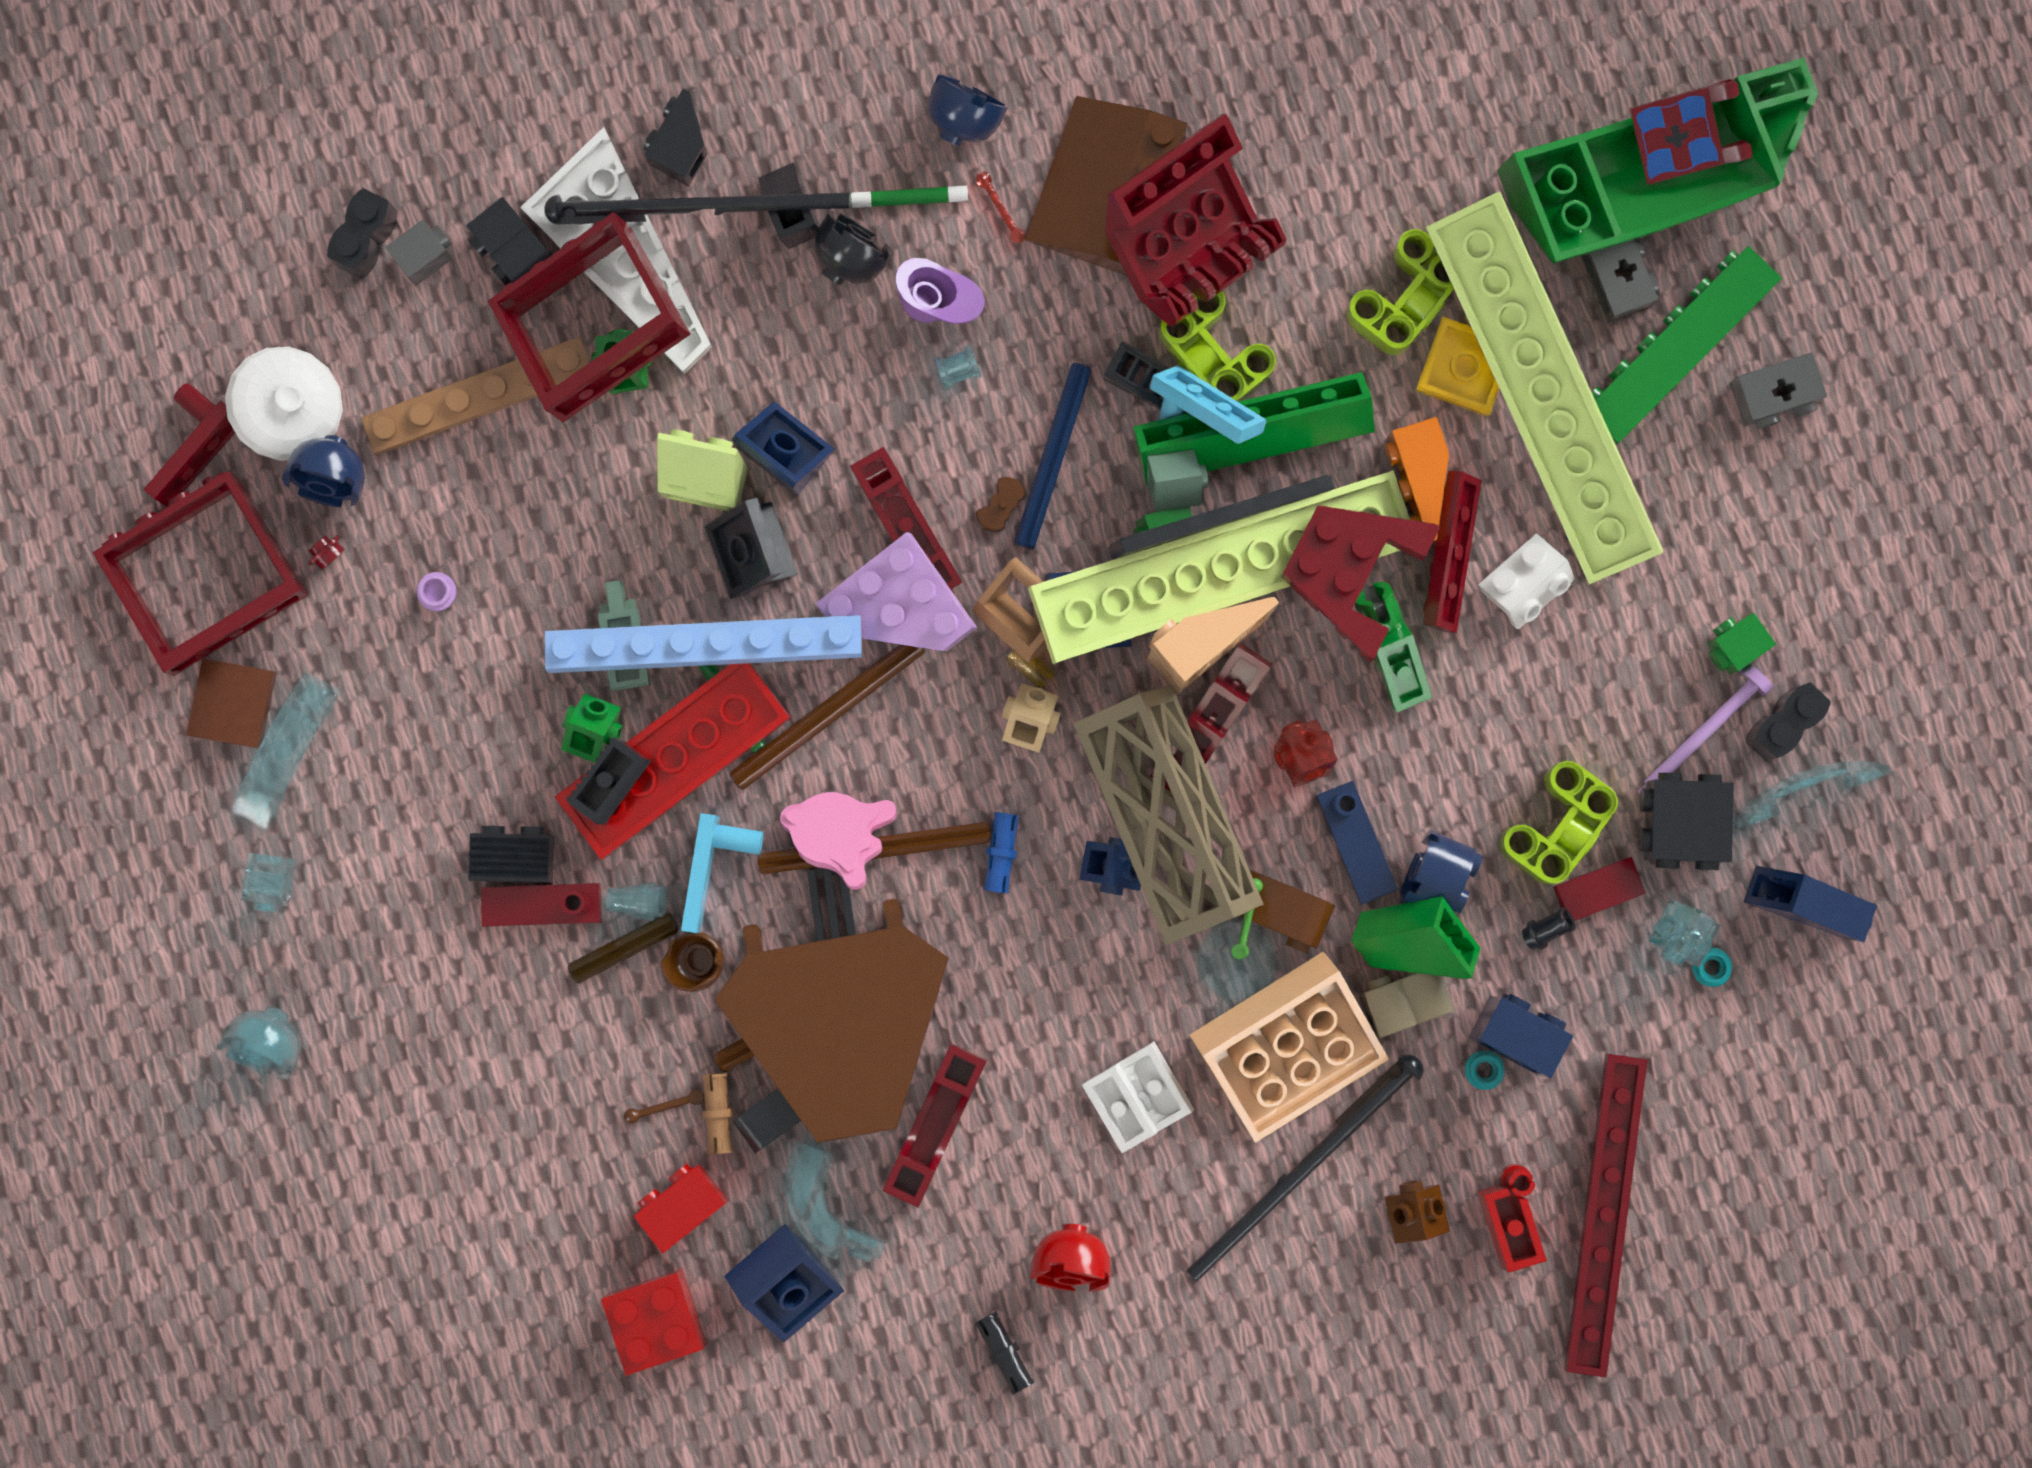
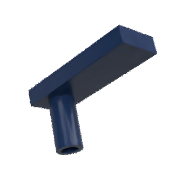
[1316,781,1398,905]

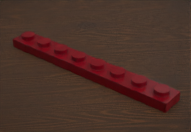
[1564,1053,1648,1378]

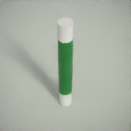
[851,185,968,208]

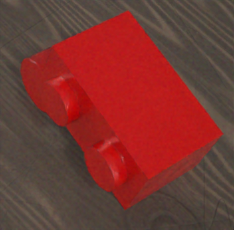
[1477,1164,1547,1273]

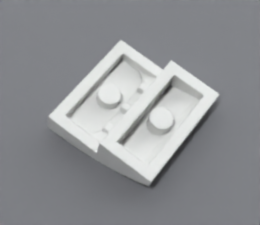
[1082,1042,1194,1153]

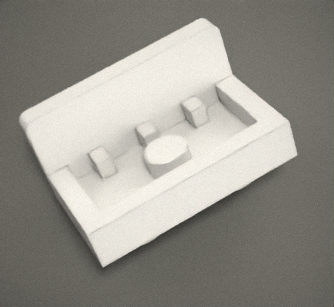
[1478,533,1575,629]

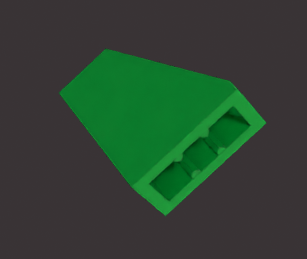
[1351,896,1480,979]

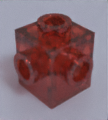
[1274,719,1338,788]

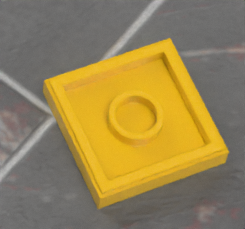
[1415,316,1499,417]

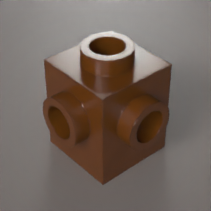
[1384,1180,1450,1244]

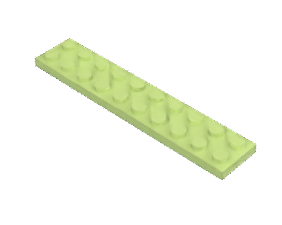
[1426,192,1664,584]
[1028,470,1410,664]

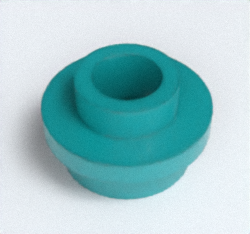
[1692,948,1732,987]
[1464,1050,1505,1090]

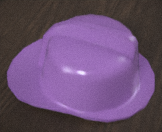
[895,258,985,324]

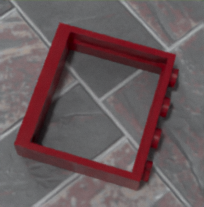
[488,212,691,423]
[92,471,308,676]

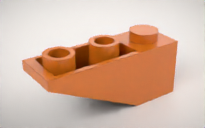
[1384,417,1449,544]

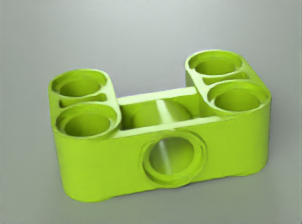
[1346,229,1454,355]
[1159,291,1276,402]
[1498,761,1618,884]

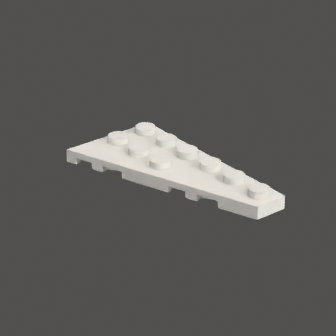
[520,127,712,374]

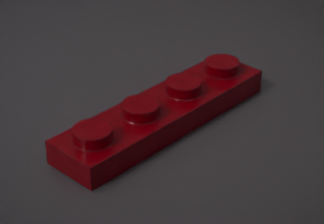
[1423,471,1482,633]

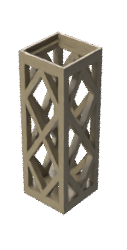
[1074,685,1264,945]

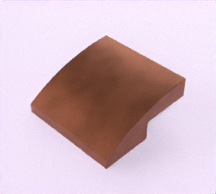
[186,659,277,749]

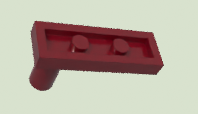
[143,383,235,507]
[481,883,602,927]

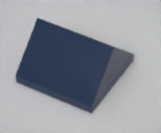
[732,401,835,496]

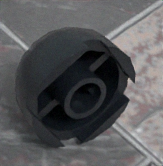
[814,210,894,285]

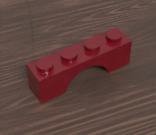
[882,1043,987,1208]

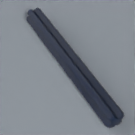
[1015,363,1091,550]

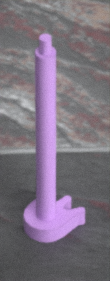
[1637,664,1774,794]

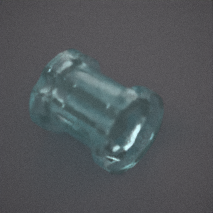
[934,345,982,391]

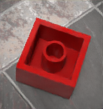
[601,1268,707,1376]

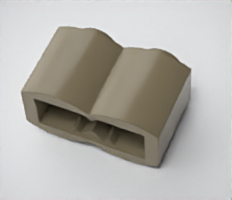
[1360,972,1455,1038]

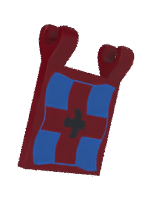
[1629,79,1752,185]

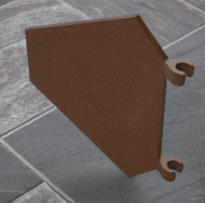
[715,899,949,1143]

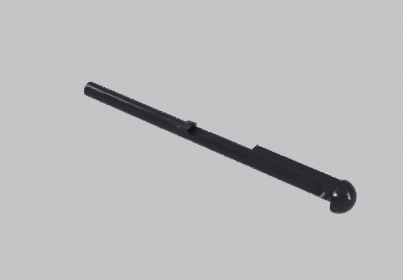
[544,192,851,225]
[1187,1054,1424,1282]

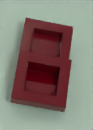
[1553,856,1646,921]

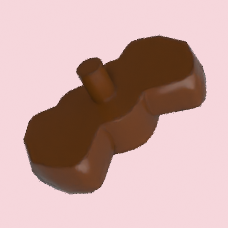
[976,477,1026,532]

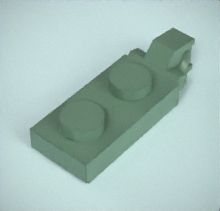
[598,580,651,692]

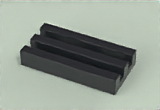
[807,868,856,941]

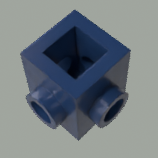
[1079,837,1141,896]

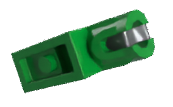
[1354,581,1432,713]

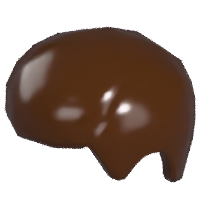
[660,932,724,992]

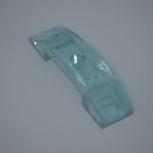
[232,673,341,829]
[1733,761,1892,829]

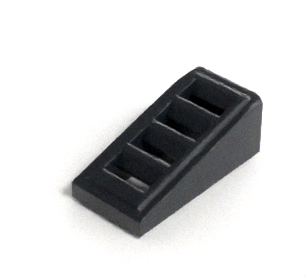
[1103,341,1170,410]

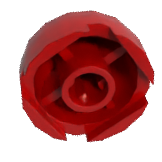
[1030,1224,1111,1292]

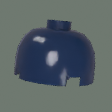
[928,74,1008,146]
[282,435,365,507]

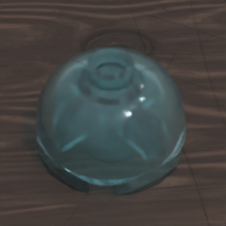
[217,1006,301,1079]

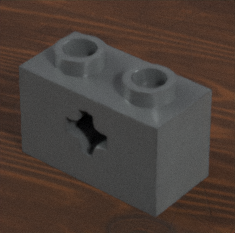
[1581,238,1659,324]
[1729,352,1828,429]

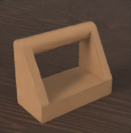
[971,557,1048,662]

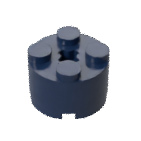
[1399,830,1483,914]

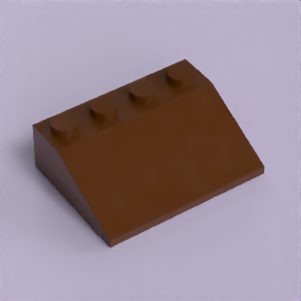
[1025,96,1188,276]

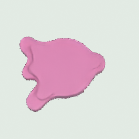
[780,792,897,890]

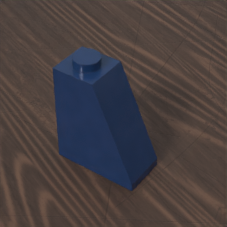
[1744,865,1877,943]

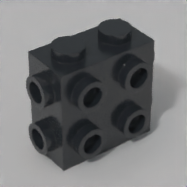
[1638,773,1734,870]

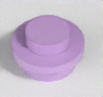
[417,572,457,612]

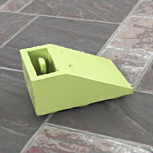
[657,429,748,511]

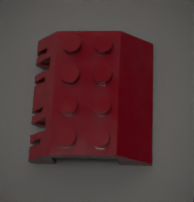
[1105,114,1286,326]

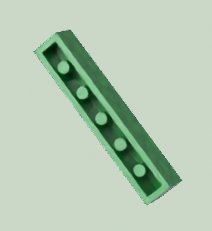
[1592,245,1782,445]
[1133,372,1375,486]

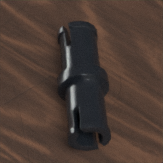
[974,1311,1035,1395]

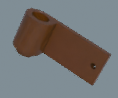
[1206,869,1335,954]

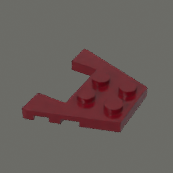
[1281,505,1441,663]

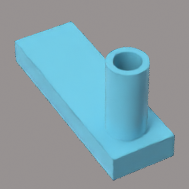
[1150,365,1266,444]
[681,813,764,933]

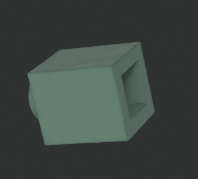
[1147,449,1208,511]

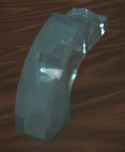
[785,1139,887,1262]

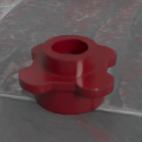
[308,535,345,570]

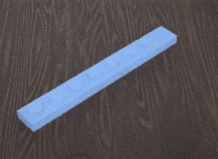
[545,615,862,673]

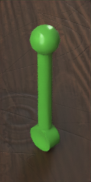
[1232,878,1263,959]

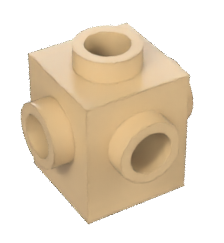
[1001,683,1061,753]

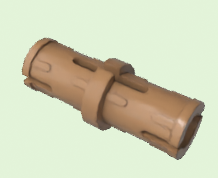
[701,1073,734,1154]

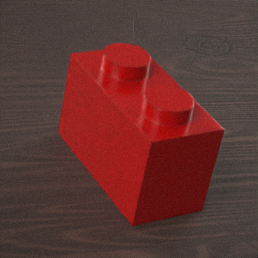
[633,1164,729,1254]

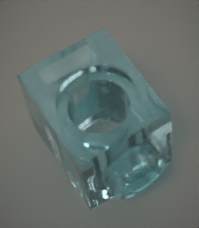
[241,853,297,912]

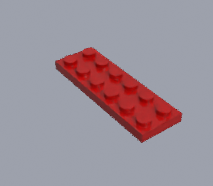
[555,663,791,860]

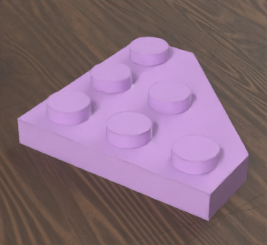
[816,532,977,651]

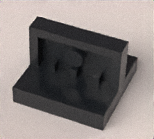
[705,498,798,599]

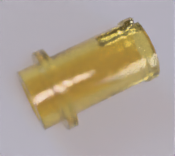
[1005,650,1056,689]

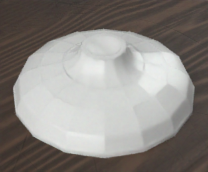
[225,347,343,461]

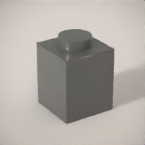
[385,220,453,286]

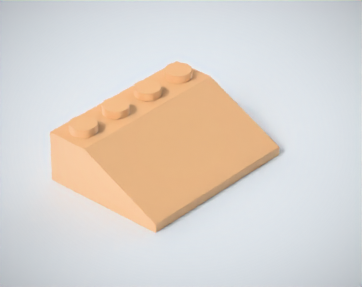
[1147,597,1279,695]
[1189,952,1389,1143]

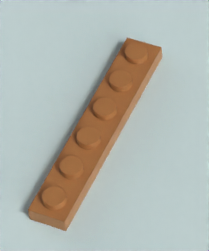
[361,336,590,456]

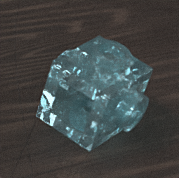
[1649,899,1721,967]

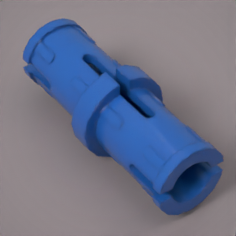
[983,812,1020,894]

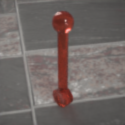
[976,171,1025,243]

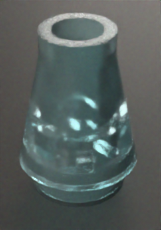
[605,882,667,921]

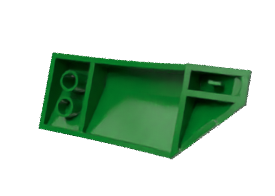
[1497,58,1818,264]

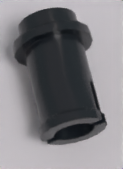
[1522,907,1576,950]

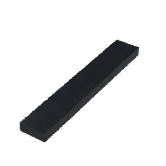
[1108,475,1335,560]

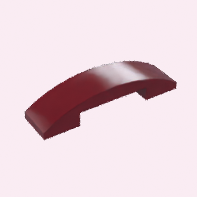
[850,446,963,590]

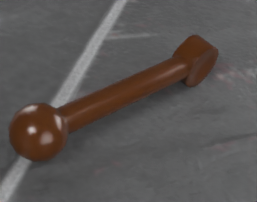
[624,1089,704,1124]

